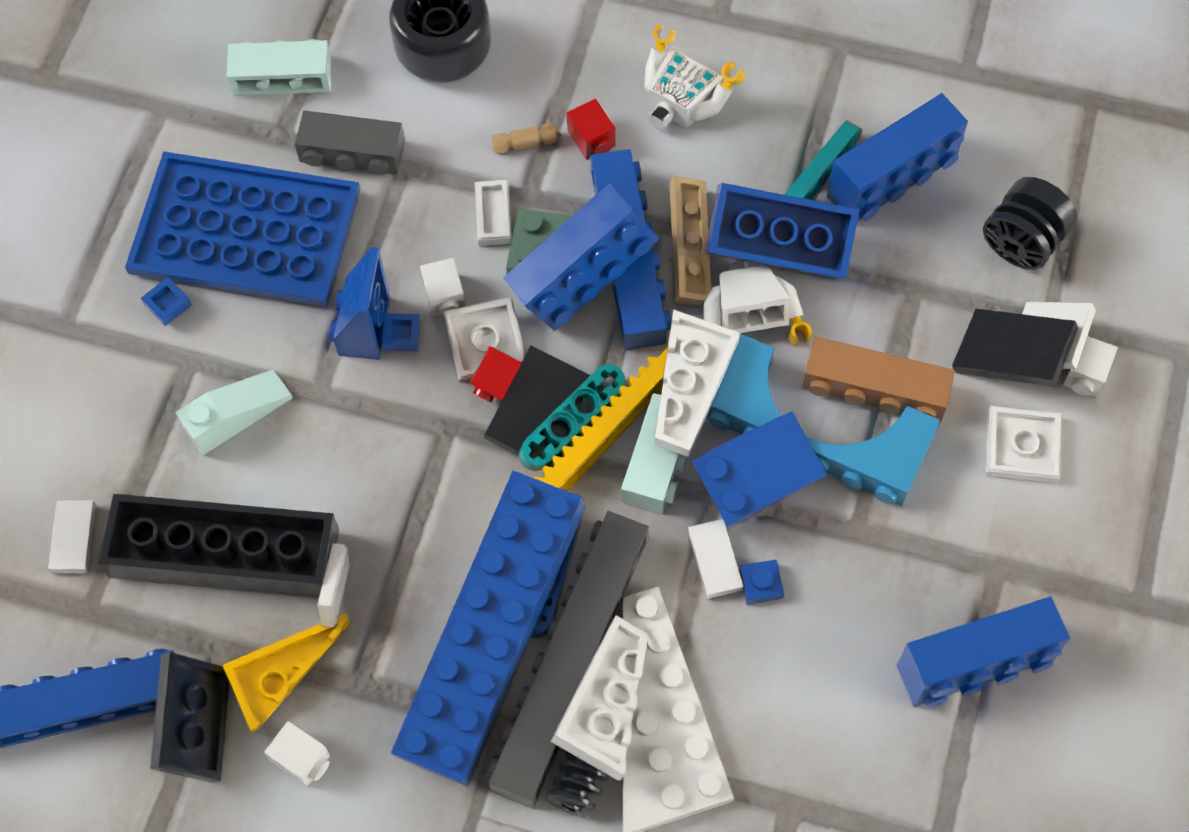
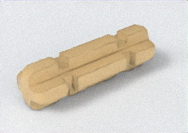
[492,123,558,153]

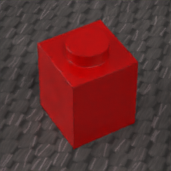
[566,98,616,160]
[469,346,522,403]

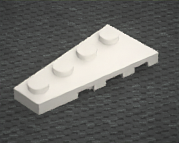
[654,310,740,457]
[551,616,649,781]

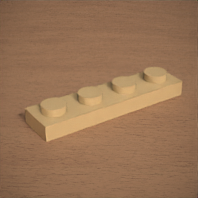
[670,176,712,307]

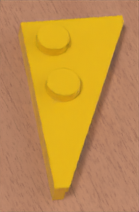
[223,613,350,734]

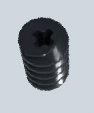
[546,751,608,818]

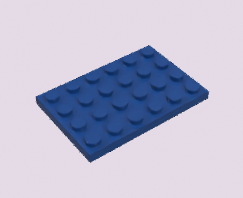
[125,151,361,307]

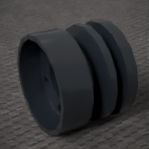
[982,177,1077,270]

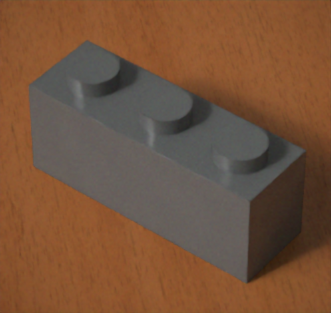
[295,110,405,175]

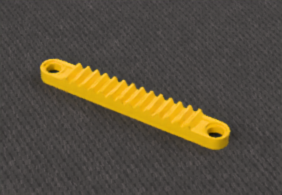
[534,347,668,491]

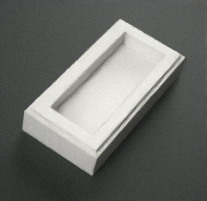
[475,180,512,246]
[48,500,96,574]
[688,519,743,599]
[317,543,350,627]

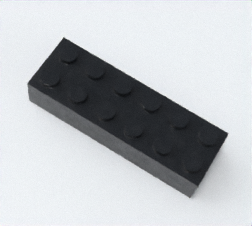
[98,494,339,597]

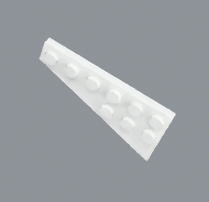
[623,587,734,832]

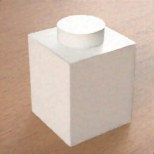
[420,257,466,318]
[1063,336,1118,398]
[264,721,330,787]

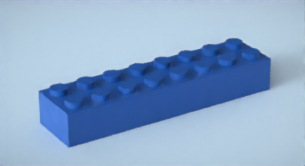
[391,470,586,787]

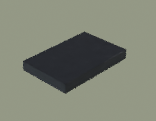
[952,309,1078,387]
[483,345,590,467]
[150,652,229,783]

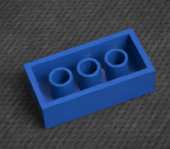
[827,93,968,221]
[503,183,659,331]
[704,183,860,279]
[897,596,1070,708]

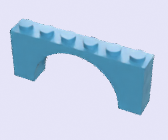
[706,334,940,506]

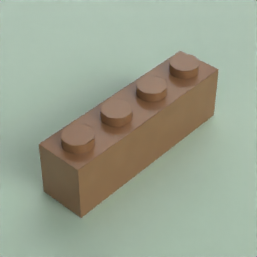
[802,336,955,422]

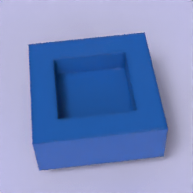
[141,277,192,326]
[382,313,420,351]
[739,559,784,605]

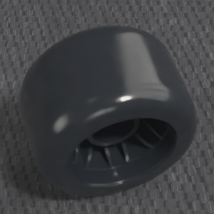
[389,0,491,83]

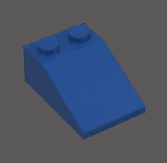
[329,247,391,360]
[692,411,828,527]

